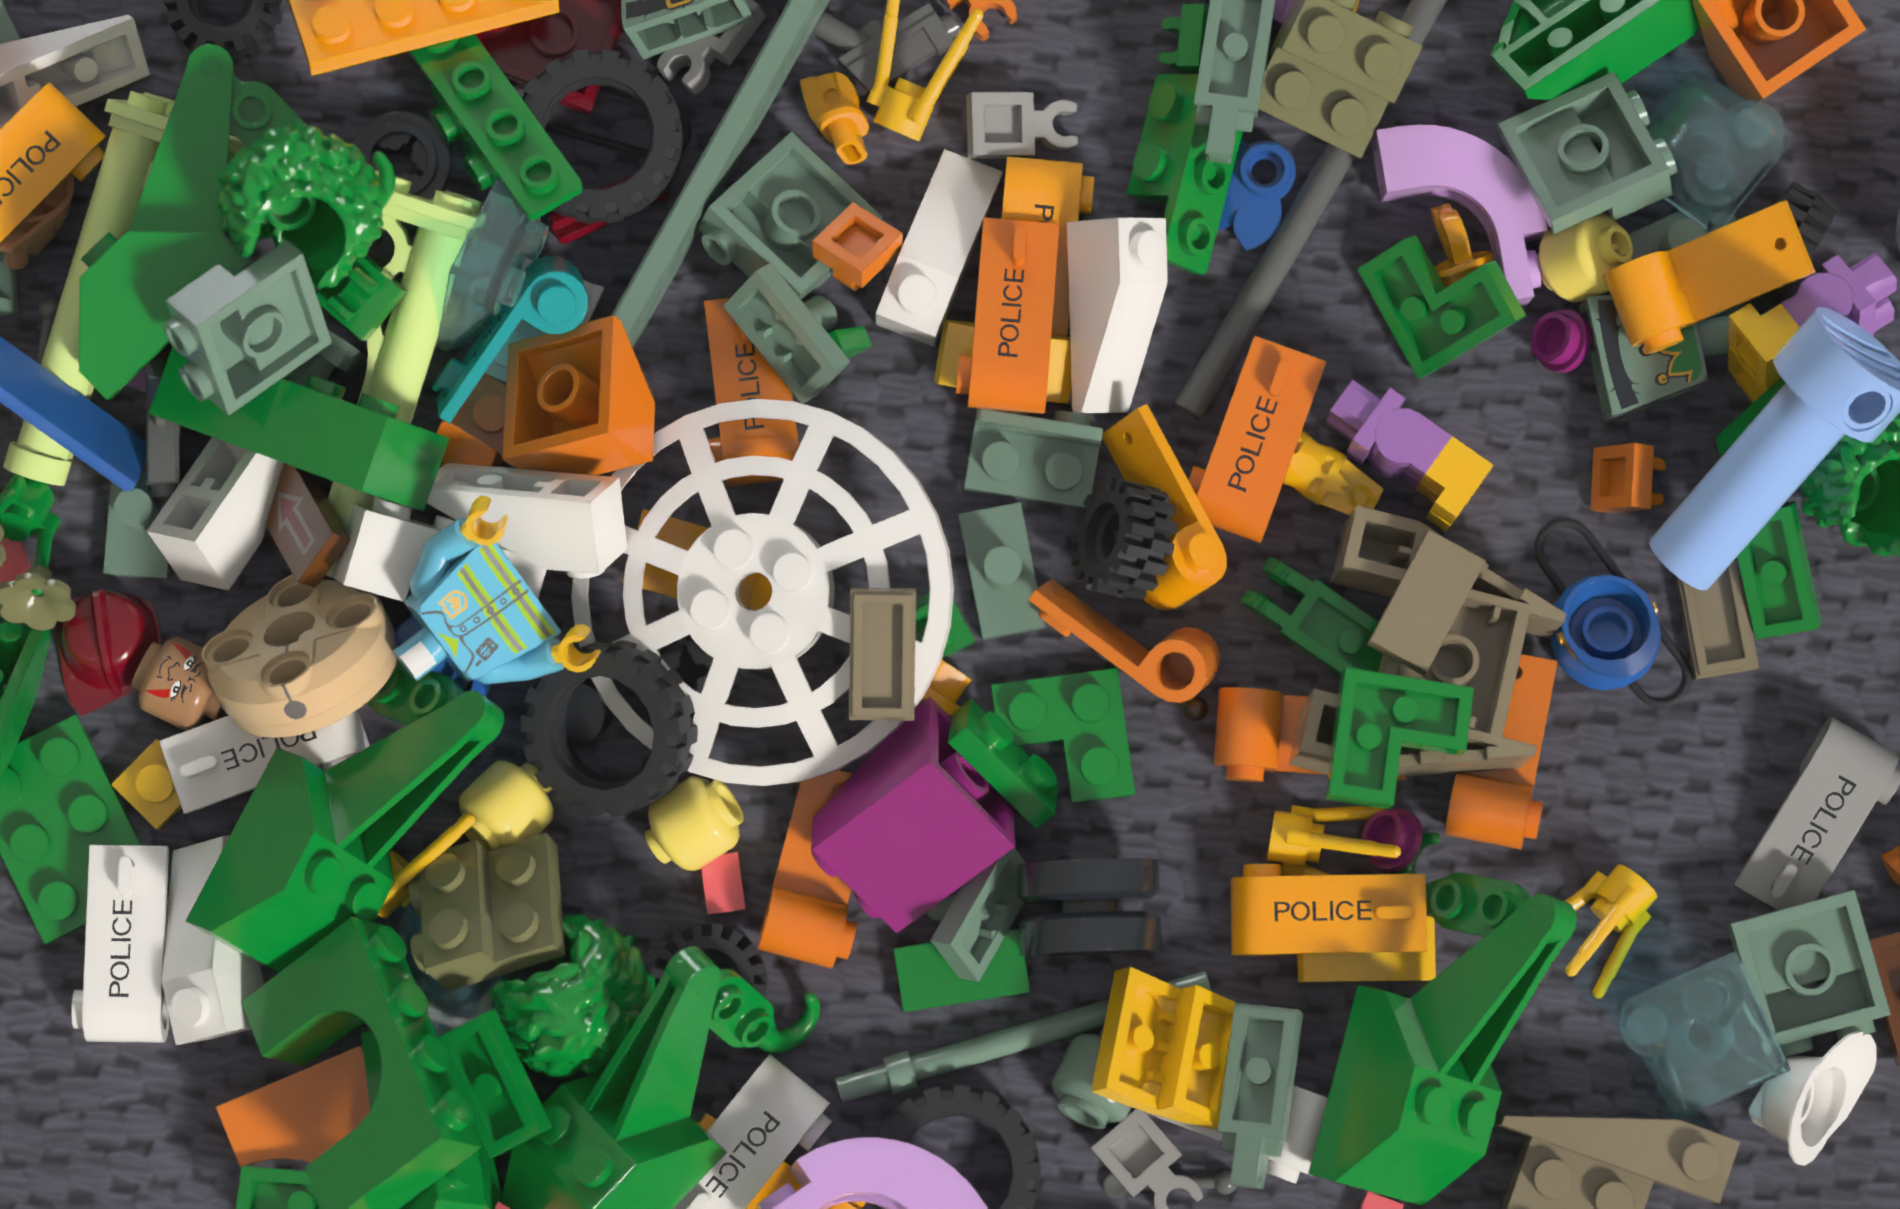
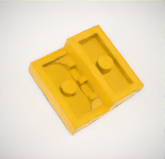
[1091,967,1236,1130]

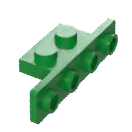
[407,34,583,221]
[1126,74,1243,275]

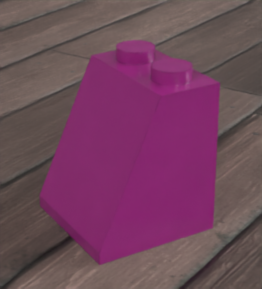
[811,697,1015,933]

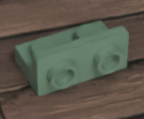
[964,408,1103,510]

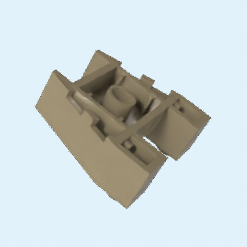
[1289,505,1566,777]
[1494,1115,1741,1209]

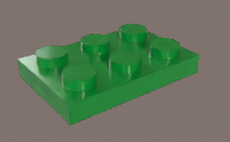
[0,714,143,945]

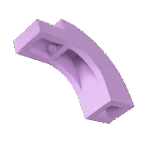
[1371,124,1548,306]
[757,1137,988,1209]

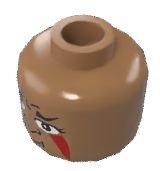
[132,636,223,731]

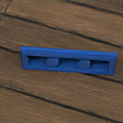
[0,336,146,492]

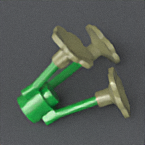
[0,474,76,631]

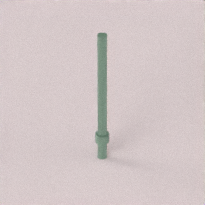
[835,971,1211,1103]

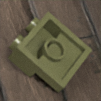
[1259,0,1423,158]
[408,833,565,992]

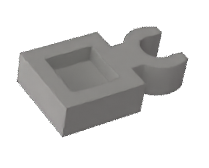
[657,0,766,95]
[966,92,1078,159]
[1091,1109,1203,1209]

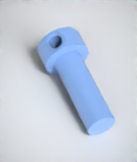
[1649,307,1900,590]

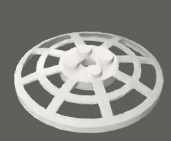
[571,399,954,786]

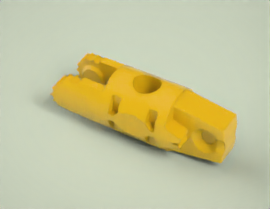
[1283,430,1383,515]

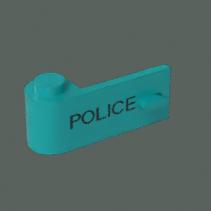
[431,256,588,424]

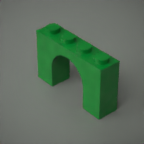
[241,916,482,1209]

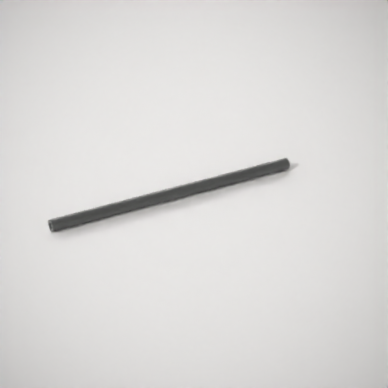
[1174,0,1448,420]

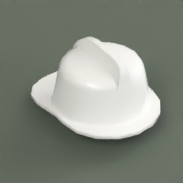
[1749,1031,1877,1166]

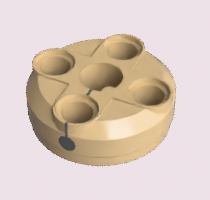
[201,575,398,738]

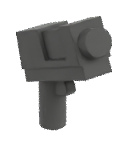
[813,3,960,98]
[145,358,181,502]

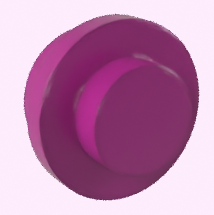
[1531,309,1591,373]
[1361,808,1423,872]

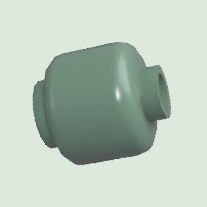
[1052,1029,1132,1129]

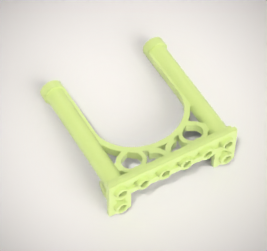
[3,91,495,577]

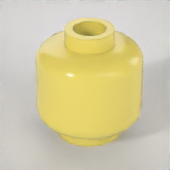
[1537,213,1633,302]
[457,760,553,851]
[645,775,744,871]

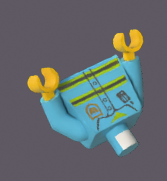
[393,495,601,684]

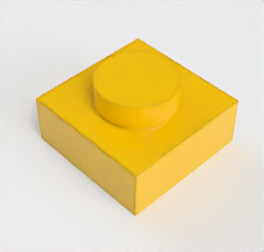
[111,739,190,830]

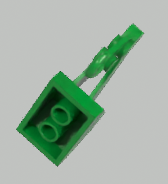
[79,44,396,400]
[185,660,504,974]
[1308,832,1576,1206]
[502,947,820,1209]

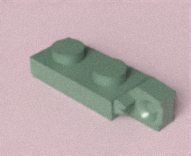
[1194,0,1276,164]
[1218,1003,1303,1189]

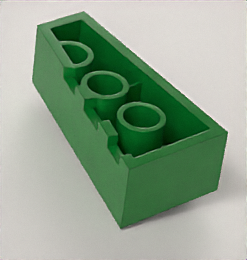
[149,346,450,511]

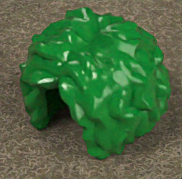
[216,121,387,289]
[1799,412,1900,556]
[490,915,655,1078]

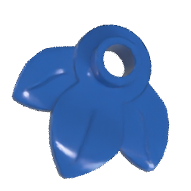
[1218,140,1296,251]

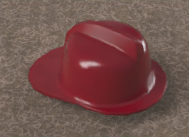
[56,589,162,716]

